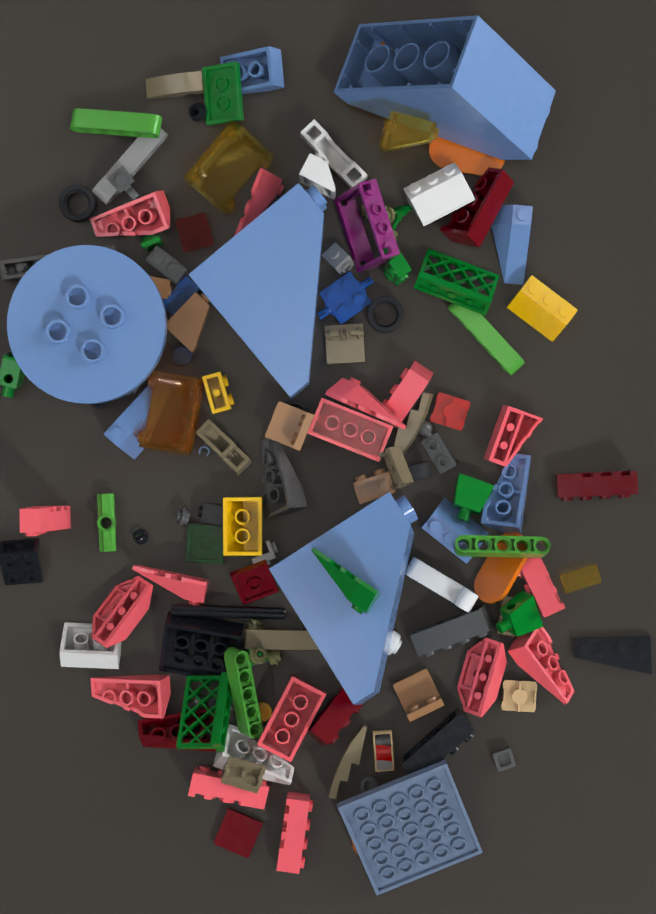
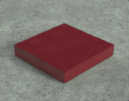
[230,559,279,605]
[213,807,263,858]

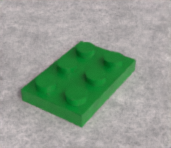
[202,61,244,126]

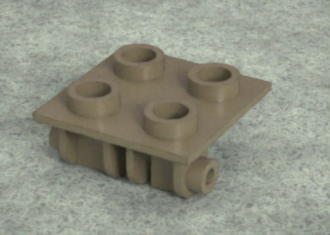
[325,323,365,364]

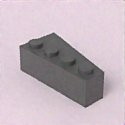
[410,603,495,657]

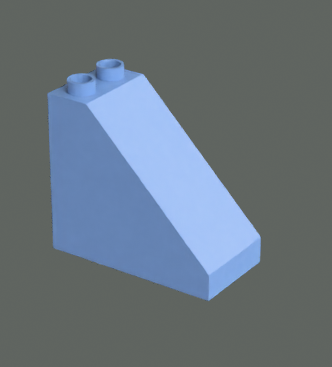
[334,15,556,160]
[188,183,327,399]
[269,492,418,705]

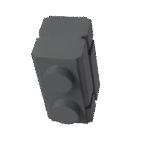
[145,245,189,285]

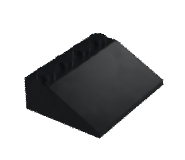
[159,611,244,676]

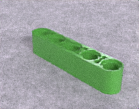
[70,108,162,138]
[448,303,525,376]
[453,535,551,558]
[224,647,263,739]

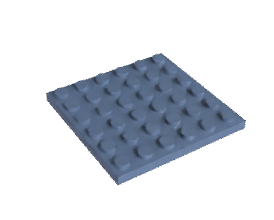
[336,760,483,895]

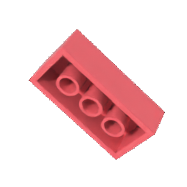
[307,398,393,462]
[257,674,327,762]

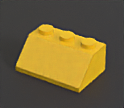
[506,275,578,342]
[223,497,263,556]

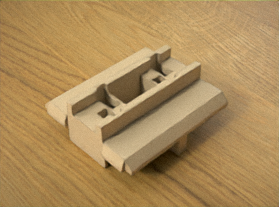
[501,680,537,712]

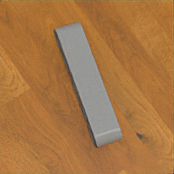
[92,128,168,205]

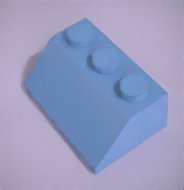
[420,497,489,564]

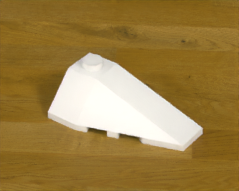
[213,724,294,785]

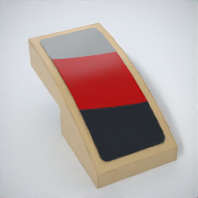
[373,730,394,772]

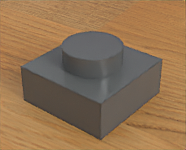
[492,747,516,772]

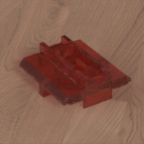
[176,212,213,252]

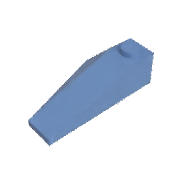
[491,205,533,285]
[104,377,171,460]
[481,454,531,534]

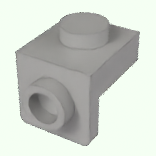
[322,242,354,276]
[252,539,278,565]

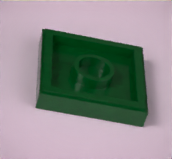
[185,523,224,565]

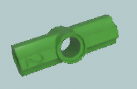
[97,493,117,552]

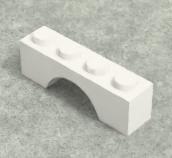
[300,119,368,189]

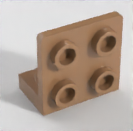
[265,401,314,451]
[352,468,396,504]
[393,668,444,722]

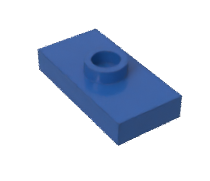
[163,276,201,315]

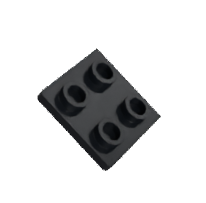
[0,538,43,585]

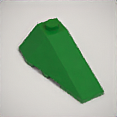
[311,547,381,614]

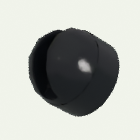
[133,529,149,545]

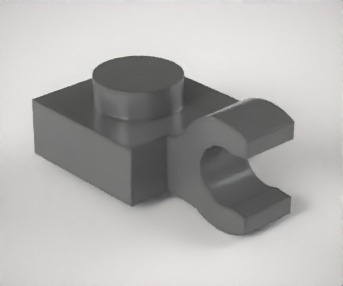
[107,166,139,200]

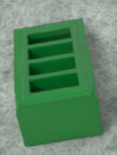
[141,233,164,252]

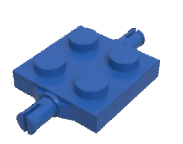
[316,271,374,325]

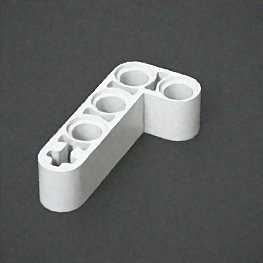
[406,557,479,613]

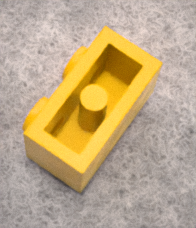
[202,372,234,414]

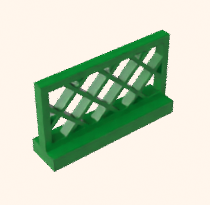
[414,248,500,316]
[176,672,232,752]

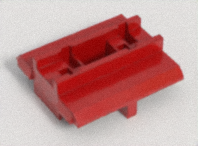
[430,392,470,431]

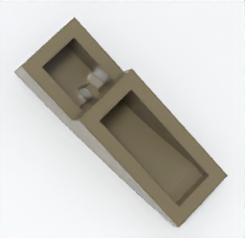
[145,71,204,99]
[195,419,252,476]

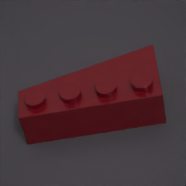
[440,167,514,247]
[555,470,638,501]
[307,686,363,746]
[138,708,217,752]

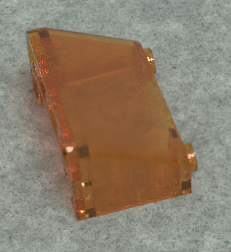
[137,370,204,455]

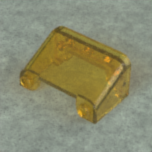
[377,111,439,154]
[183,122,275,215]

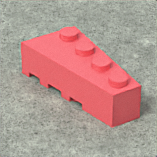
[19,506,71,536]
[188,765,270,810]
[276,791,313,874]

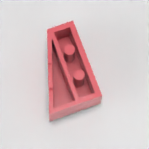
[382,361,434,428]
[483,405,543,467]
[518,558,565,618]

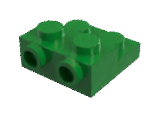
[383,248,412,286]

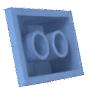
[220,46,285,94]

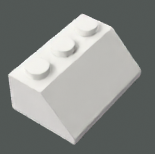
[299,153,336,200]
[403,162,475,226]
[59,622,121,669]

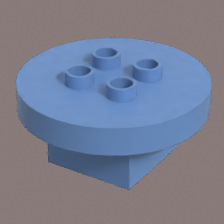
[7,245,168,404]

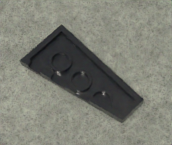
[573,635,652,674]

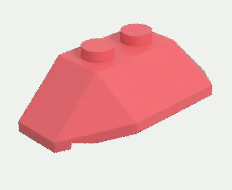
[91,576,153,648]
[457,637,507,717]

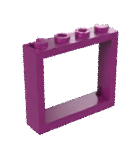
[334,179,400,273]

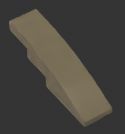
[394,392,434,455]
[245,629,319,650]
[329,724,367,799]

